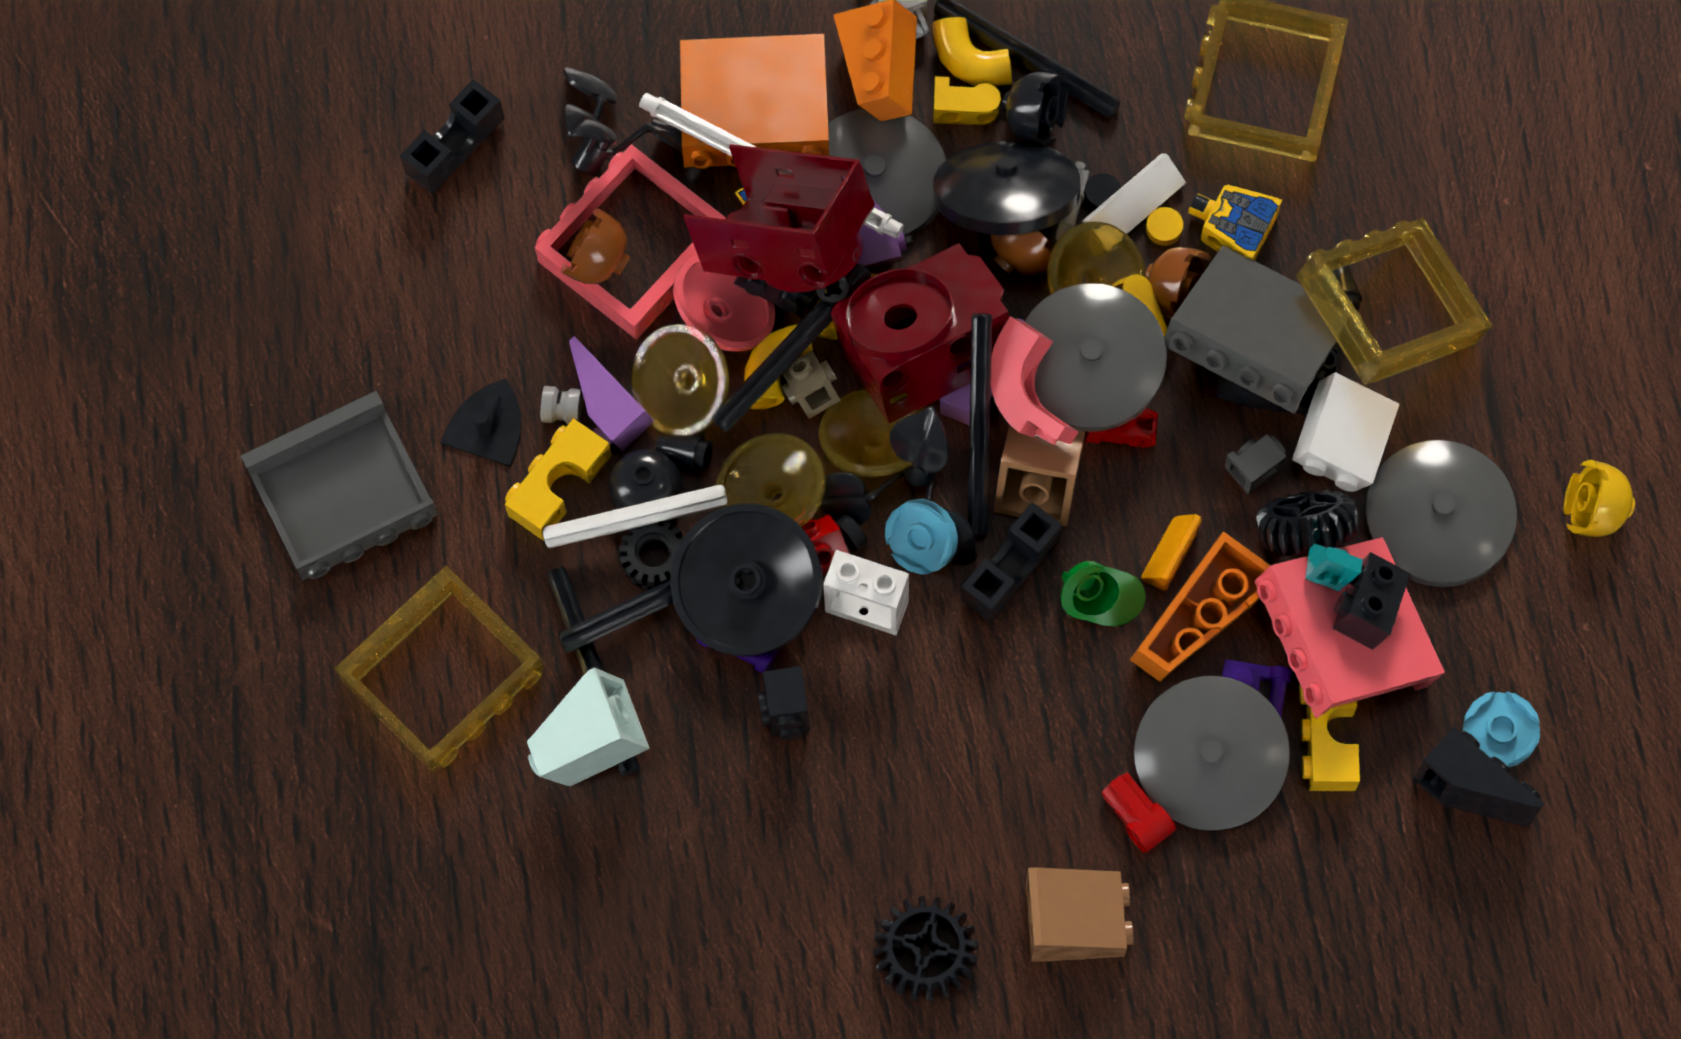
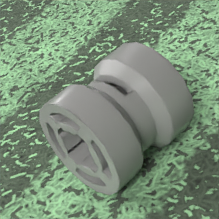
[540,386,583,425]

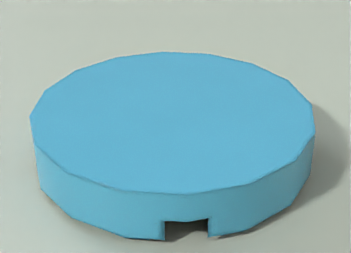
[885,499,958,575]
[1462,691,1540,767]

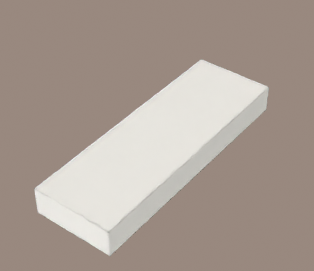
[1082,153,1186,251]

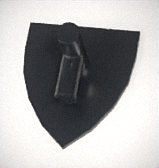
[441,378,521,467]

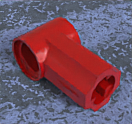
[1101,772,1177,853]

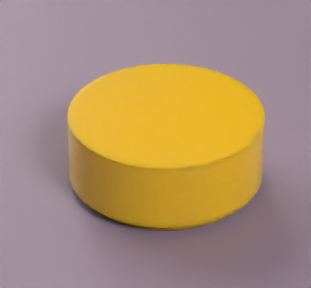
[1146,207,1183,246]

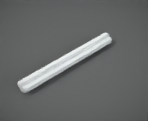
[543,485,728,548]

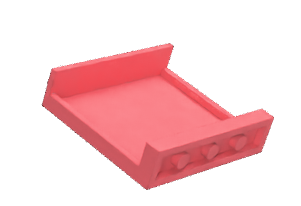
[1254,537,1445,719]

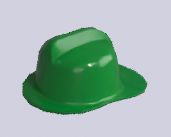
[1060,561,1146,627]

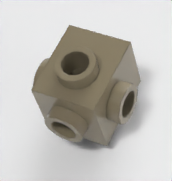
[781,351,841,419]

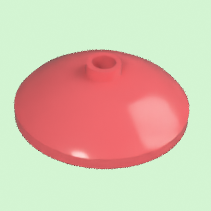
[673,255,775,352]

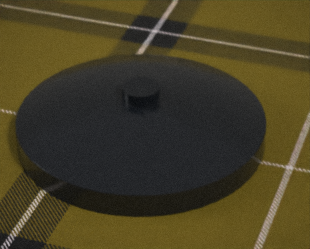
[933,141,1081,235]
[670,503,823,657]

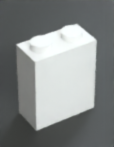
[1292,372,1399,492]

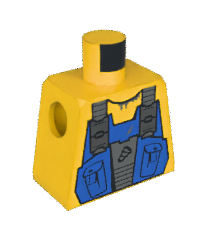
[1188,185,1282,261]

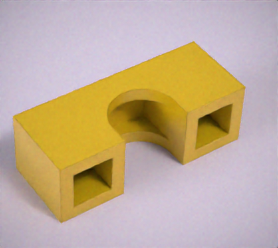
[505,418,612,541]
[1299,685,1360,791]

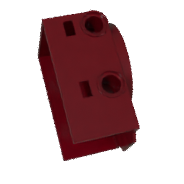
[683,144,875,292]
[831,243,1010,424]

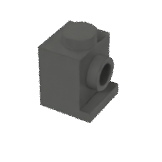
[1224,434,1286,495]

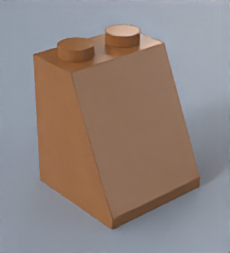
[993,424,1086,527]
[1026,868,1133,962]

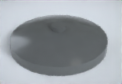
[828,109,946,238]
[1025,283,1167,432]
[1364,440,1517,587]
[1134,676,1290,831]

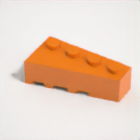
[1130,531,1270,682]

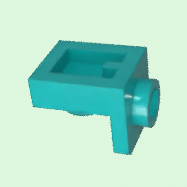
[1305,544,1363,591]

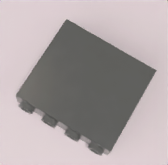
[1164,245,1355,414]
[241,391,438,581]

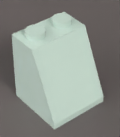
[527,668,650,787]

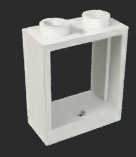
[823,550,909,636]

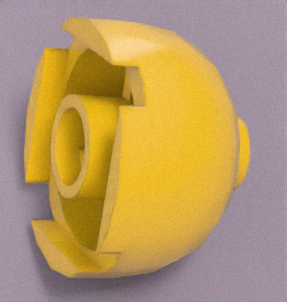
[1563,460,1635,537]

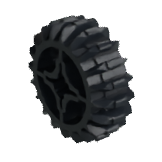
[1256,490,1359,556]
[873,896,979,1002]

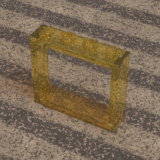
[1184,0,1349,162]
[1296,218,1493,386]
[335,565,544,772]

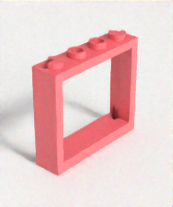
[534,144,726,340]

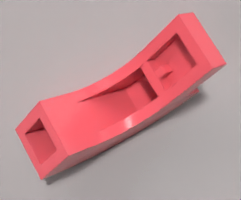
[991,316,1079,445]

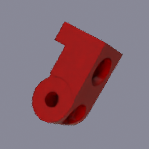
[1085,408,1159,448]

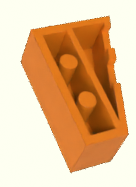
[833,0,917,122]

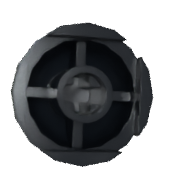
[1002,72,1068,146]
[609,449,683,523]

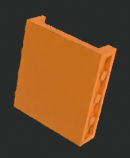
[680,34,829,169]

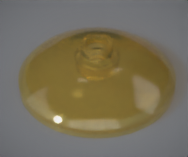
[1048,222,1146,294]
[632,324,729,436]
[819,388,926,477]
[716,433,826,527]

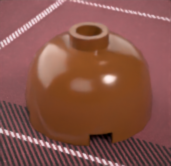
[561,208,630,284]
[990,231,1063,276]
[1145,247,1212,319]

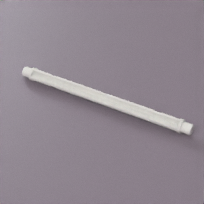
[639,92,904,239]

